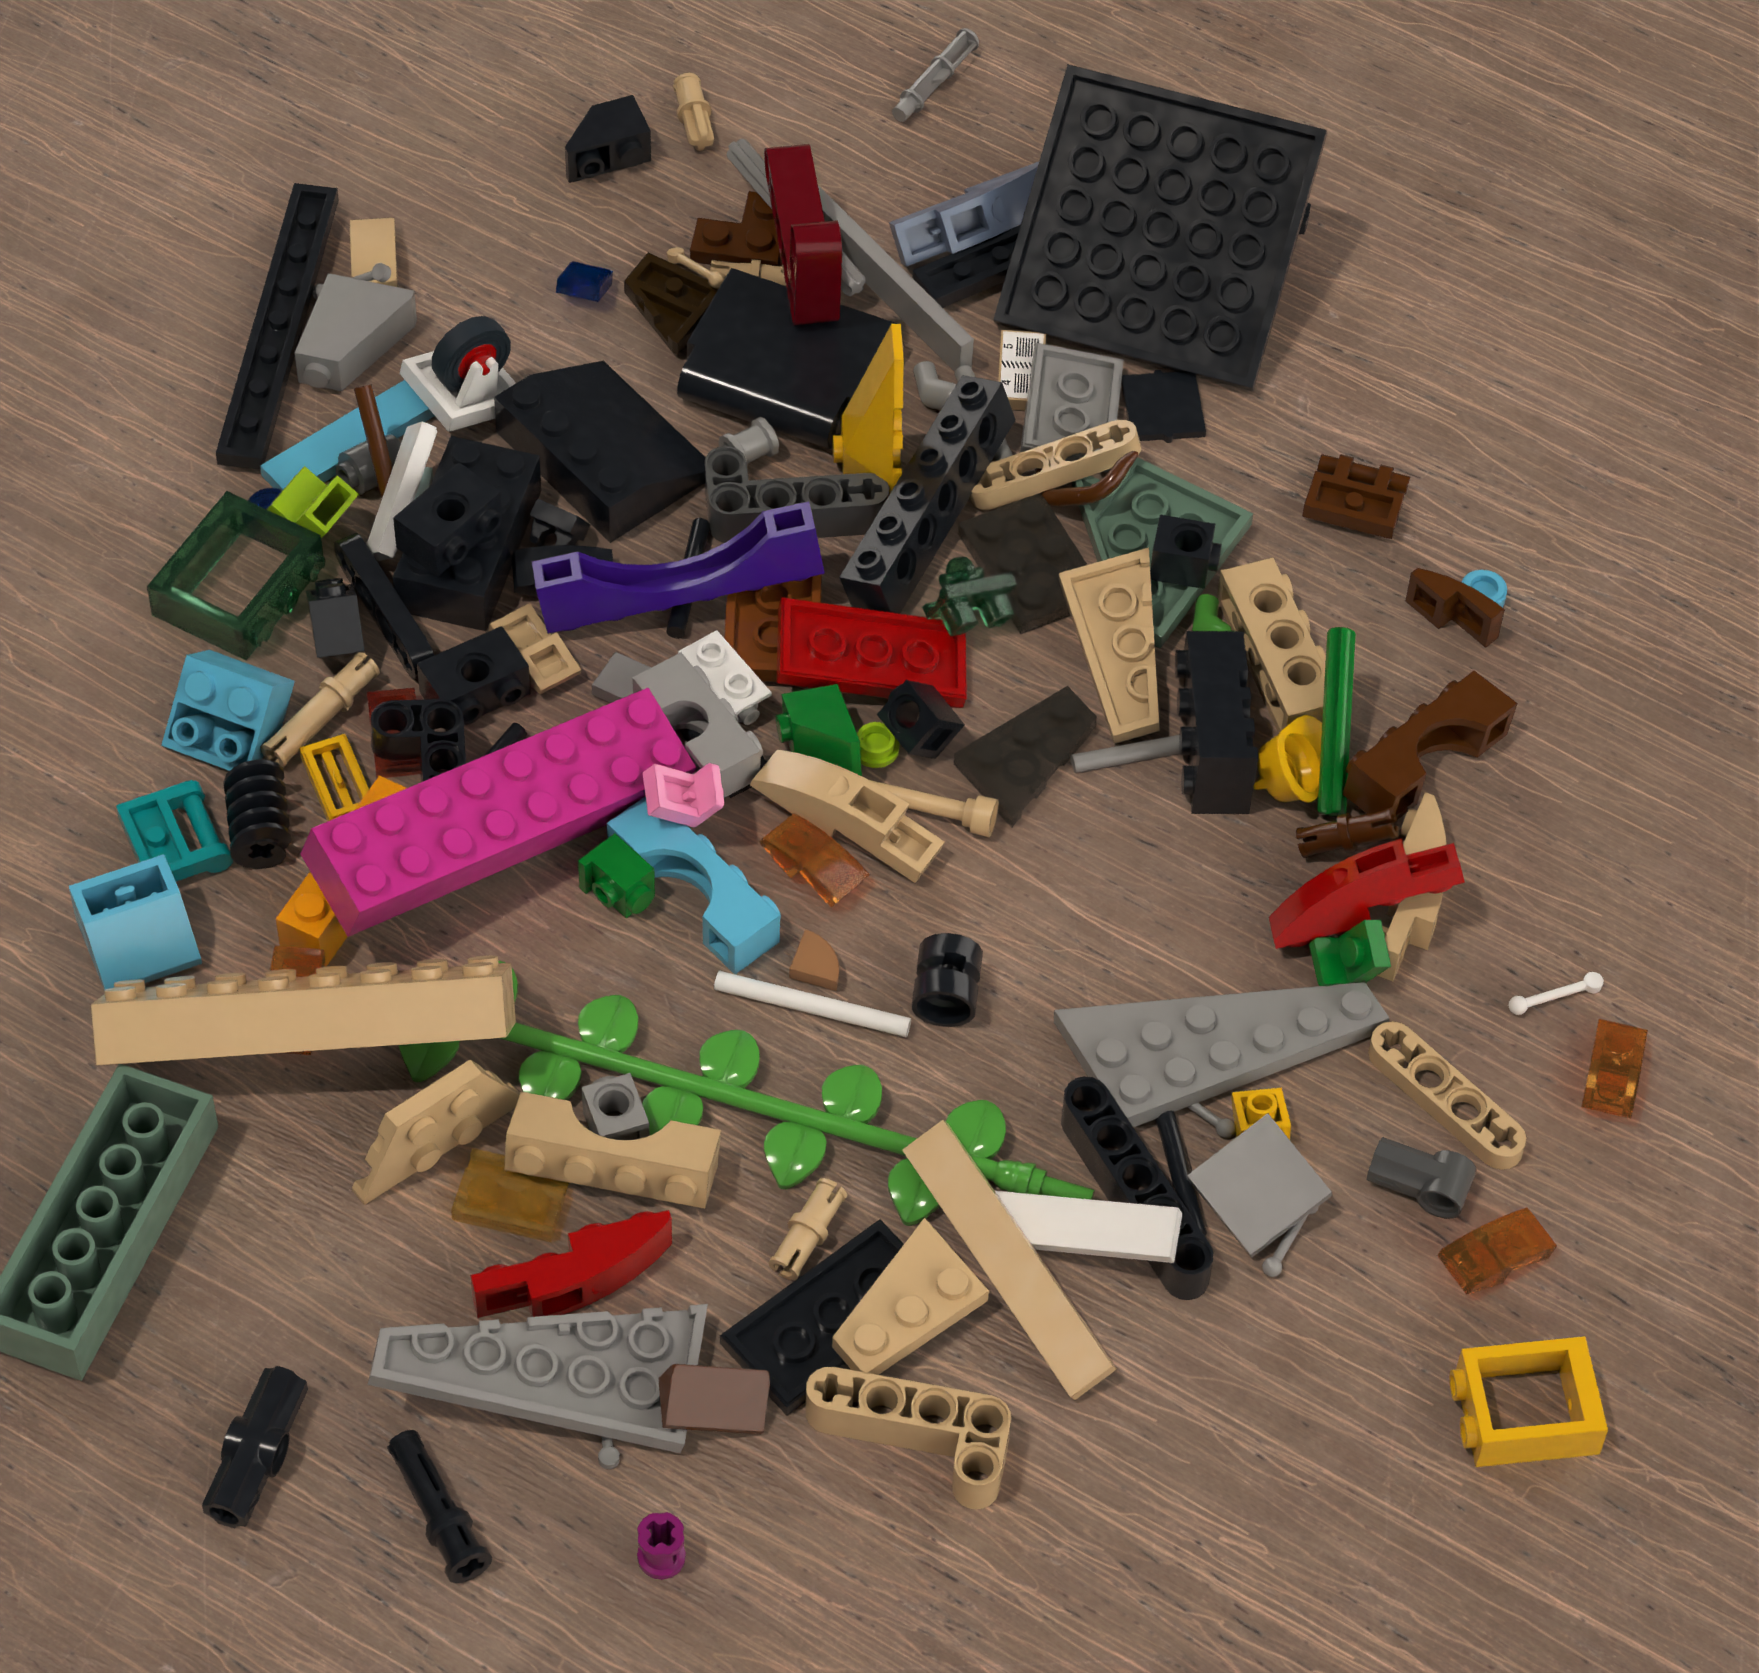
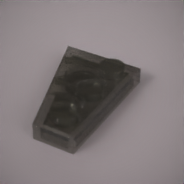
[954,686,1097,828]

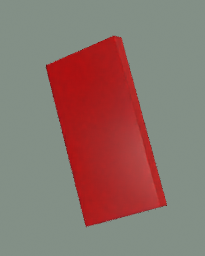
[777,597,967,708]

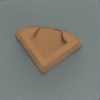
[789,929,839,991]

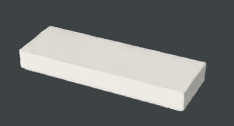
[366,421,437,562]

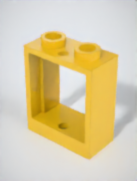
[1449,1336,1608,1467]

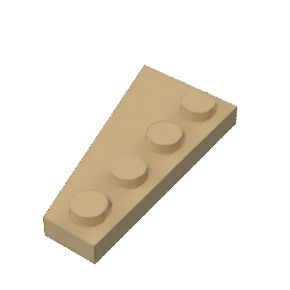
[1059,548,1160,744]

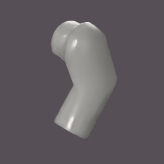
[913,361,956,411]

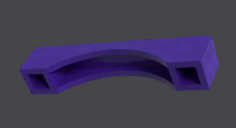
[532,501,825,634]

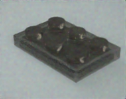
[958,493,1087,634]

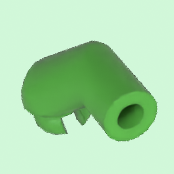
[1192,594,1233,631]

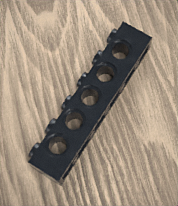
[839,375,1016,614]

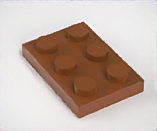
[724,574,822,682]

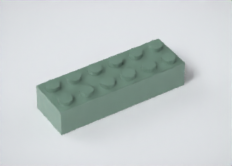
[0,1064,218,1381]

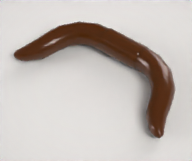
[1035,451,1138,507]

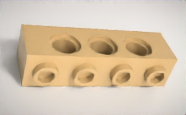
[1217,558,1326,733]

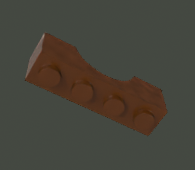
[1343,671,1518,825]

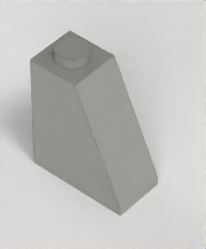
[295,273,417,391]

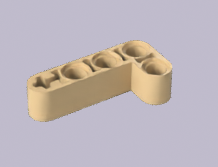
[806,1367,1011,1509]

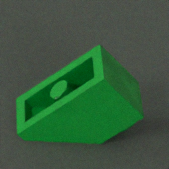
[775,684,862,776]

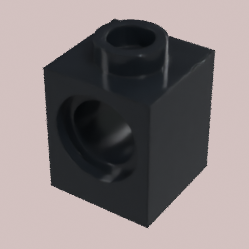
[1150,515,1222,589]
[877,680,965,759]

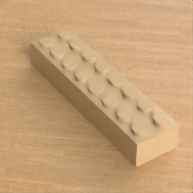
[91,955,516,1065]

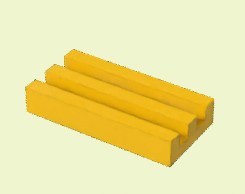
[299,734,369,821]

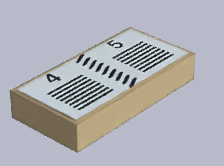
[998,330,1046,411]

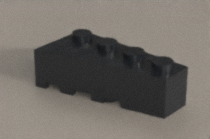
[1175,631,1258,814]

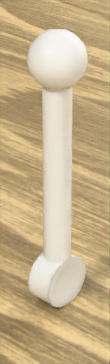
[1509,972,1604,1015]

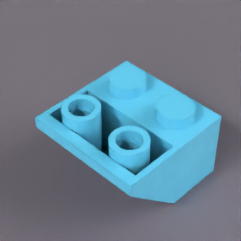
[161,650,295,771]
[69,854,202,991]

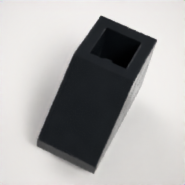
[565,95,651,183]
[306,578,365,658]

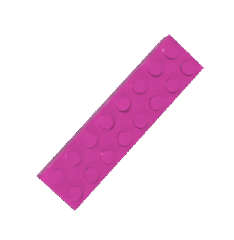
[300,687,697,937]

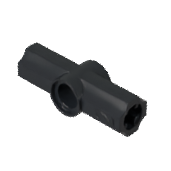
[202,1366,308,1529]

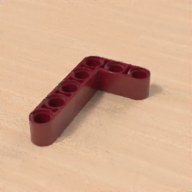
[764,144,842,325]

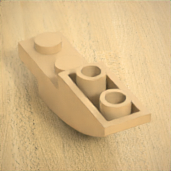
[750,749,944,883]
[1377,792,1446,981]

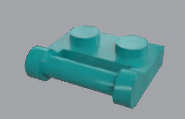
[116,780,233,881]

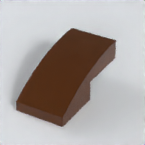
[1405,568,1505,648]

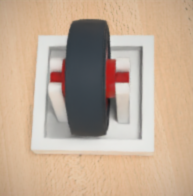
[399,316,516,432]

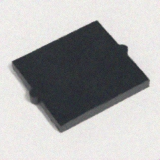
[1121,370,1206,443]

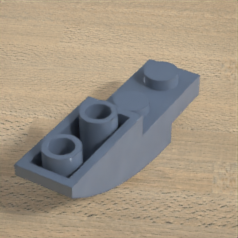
[889,161,1039,266]

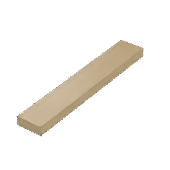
[902,1120,1117,1400]

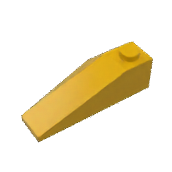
[832,324,904,495]

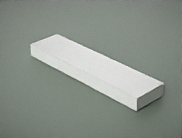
[995,1191,1182,1263]

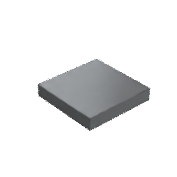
[1187,1113,1332,1258]

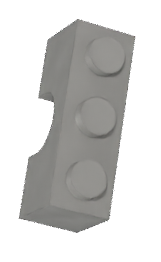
[633,652,763,798]

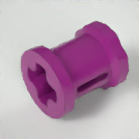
[637,1512,686,1580]

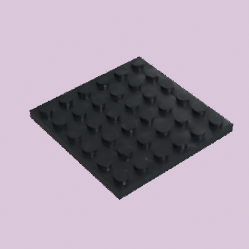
[993,64,1327,391]

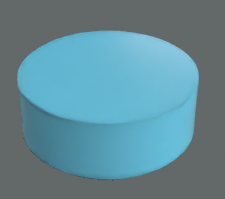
[1462,570,1507,608]

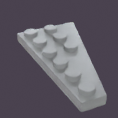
[1054,982,1389,1127]
[368,1304,708,1453]

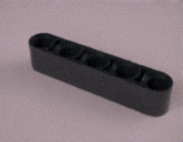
[1061,1076,1213,1300]

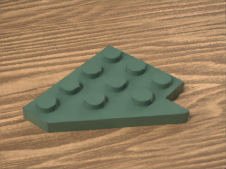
[1072,457,1253,649]

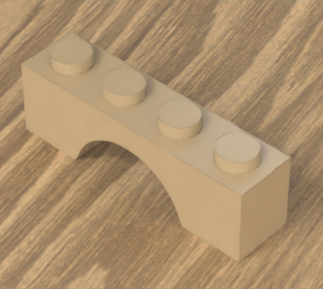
[504,1092,721,1209]

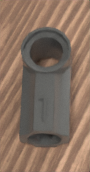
[1366,1137,1477,1219]

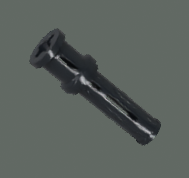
[387,1430,492,1583]

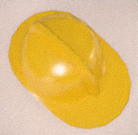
[1254,715,1322,803]

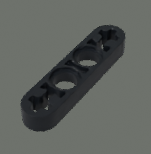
[334,532,434,679]

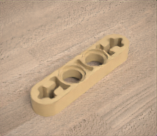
[970,420,1141,510]
[1368,1021,1527,1170]

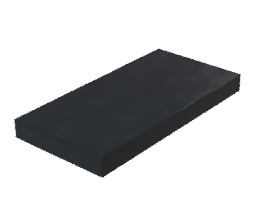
[720,1219,904,1416]

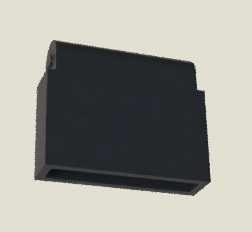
[677,268,897,449]

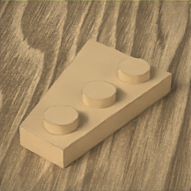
[832,1218,989,1375]

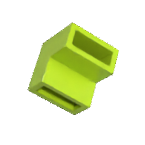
[262,466,359,553]

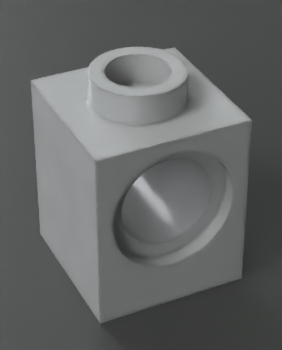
[582,1073,650,1140]

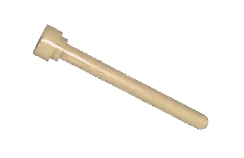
[870,780,999,837]

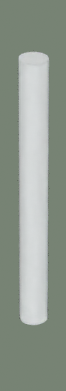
[714,971,911,1037]

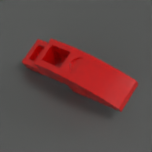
[1269,839,1465,949]
[470,1210,672,1318]

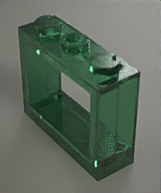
[147,491,326,661]

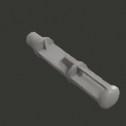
[892,28,979,122]

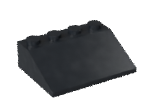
[494,361,706,543]

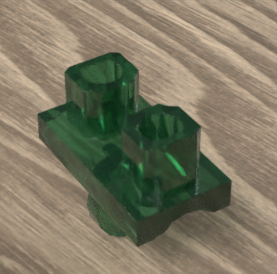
[922,556,1017,637]

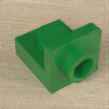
[1309,920,1391,986]

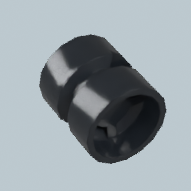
[912,933,983,1027]

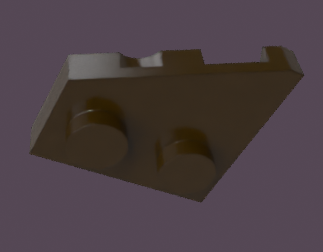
[624,252,718,355]

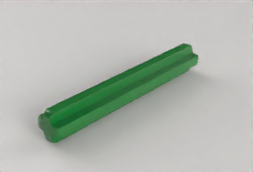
[1317,627,1356,817]

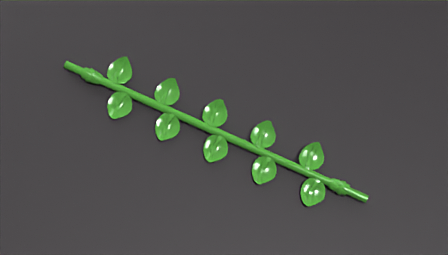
[398,961,1095,1226]

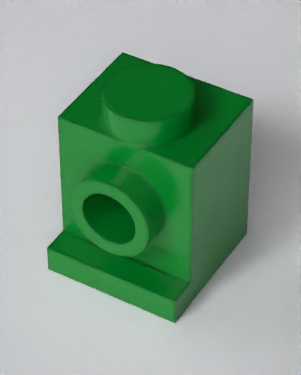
[578,833,655,918]

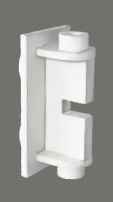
[678,630,772,725]

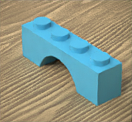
[607,796,781,974]

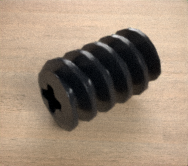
[223,759,292,869]

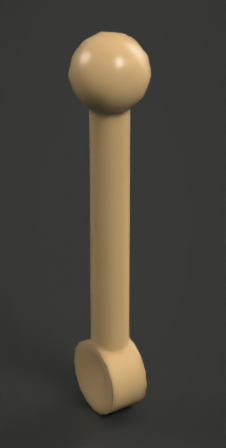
[667,247,725,289]

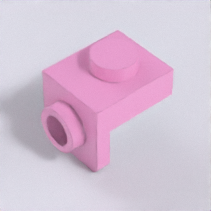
[643,763,724,828]

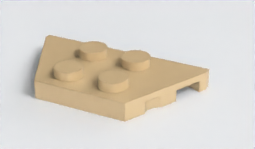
[352,1060,520,1205]

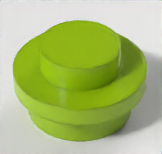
[857,722,900,768]

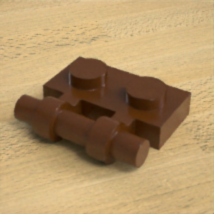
[1302,454,1411,539]

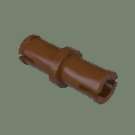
[1296,807,1399,858]

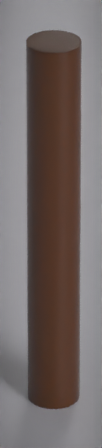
[354,384,393,499]

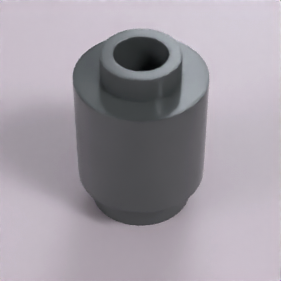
[336,434,401,495]

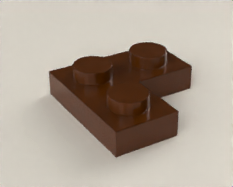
[690,191,781,266]

